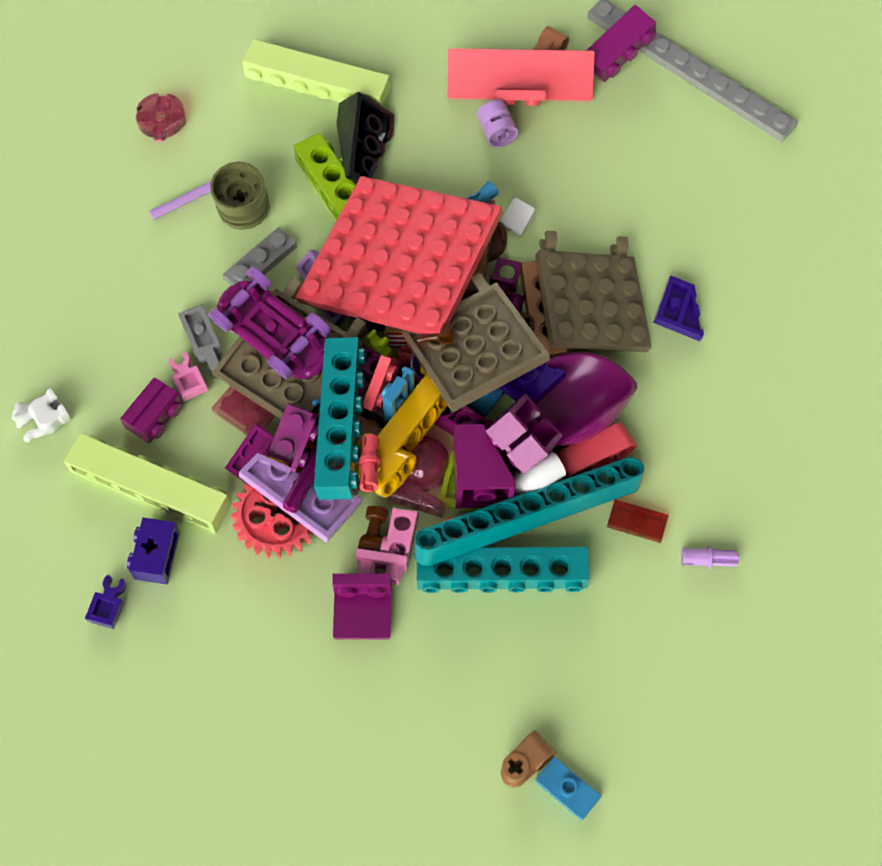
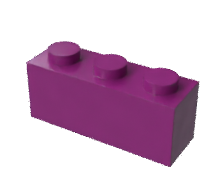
[586,5,656,83]

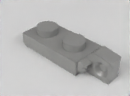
[178,304,223,375]

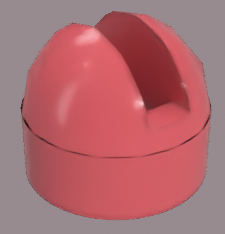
[397,345,413,368]

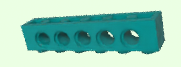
[314,337,366,500]
[417,547,589,593]

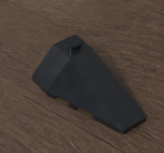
[336,92,395,184]

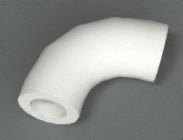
[512,451,566,497]

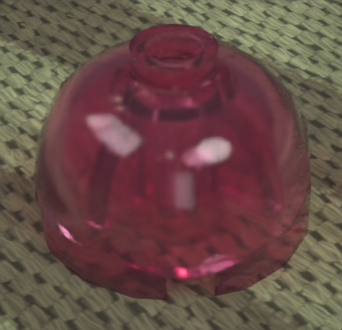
[403,436,449,492]

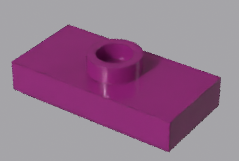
[225,423,274,484]

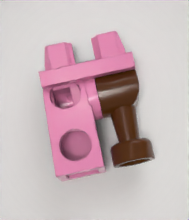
[356,506,418,585]

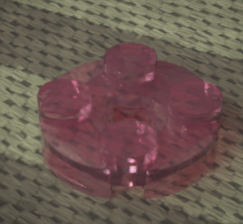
[135,93,186,142]

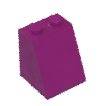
[452,422,516,509]

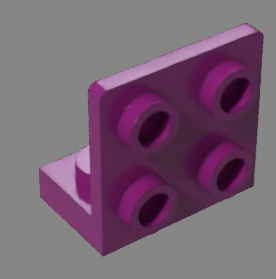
[267,403,319,472]
[332,574,392,640]

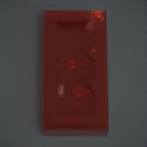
[607,499,668,543]

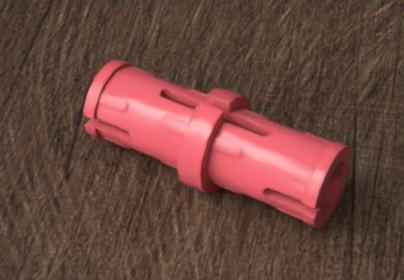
[358,434,381,492]

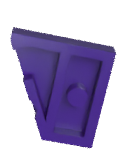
[653,275,704,342]

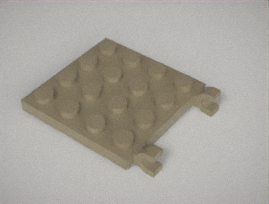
[535,230,651,352]
[402,273,550,413]
[212,277,369,419]

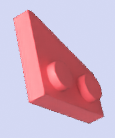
[363,355,403,411]

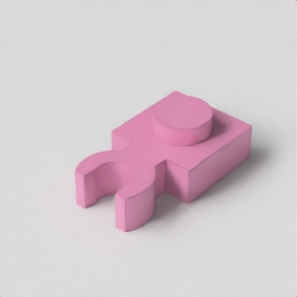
[169,352,208,402]

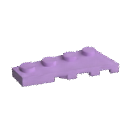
[239,453,363,543]

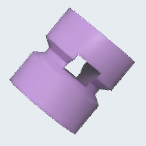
[477,100,518,148]

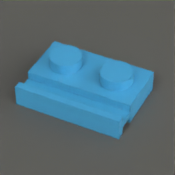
[381,366,415,423]

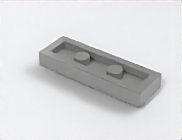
[223,227,297,285]

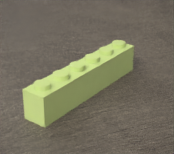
[242,39,390,107]
[64,433,231,533]

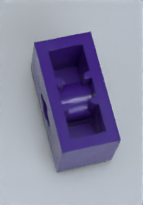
[127,517,180,584]

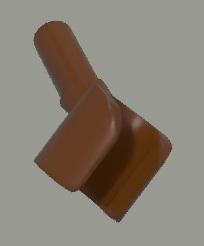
[417,323,457,345]

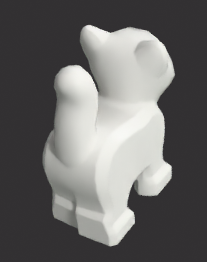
[12,388,71,442]

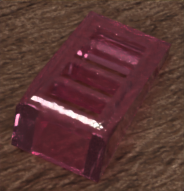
[387,479,445,518]

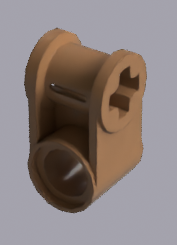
[501,730,557,788]

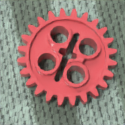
[231,483,315,559]

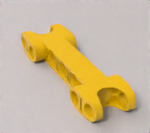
[355,366,448,497]

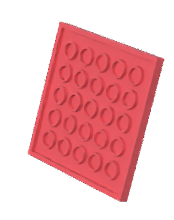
[296,176,503,335]

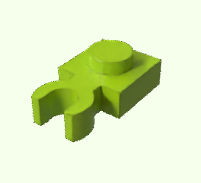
[364,329,392,357]

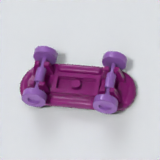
[208,266,331,380]

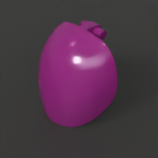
[526,352,638,446]

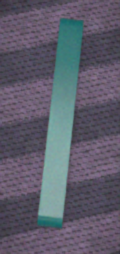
[414,457,644,566]

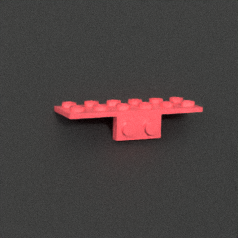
[447,49,594,105]

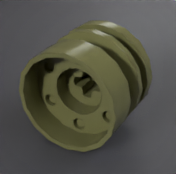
[210,161,270,230]

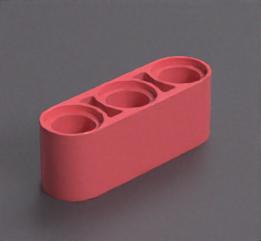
[557,422,637,478]

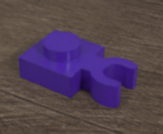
[85,575,127,629]

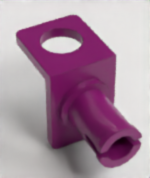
[489,258,521,297]

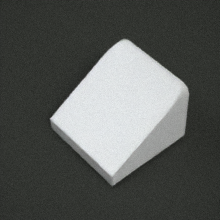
[500,197,536,237]

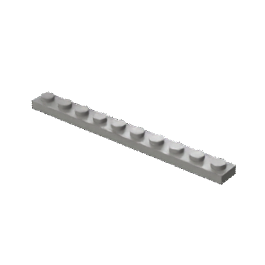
[587,0,798,142]

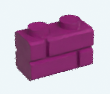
[120,378,183,444]

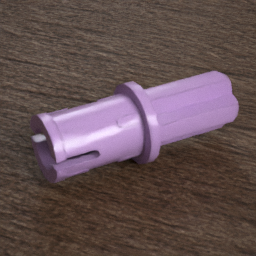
[681,546,739,569]

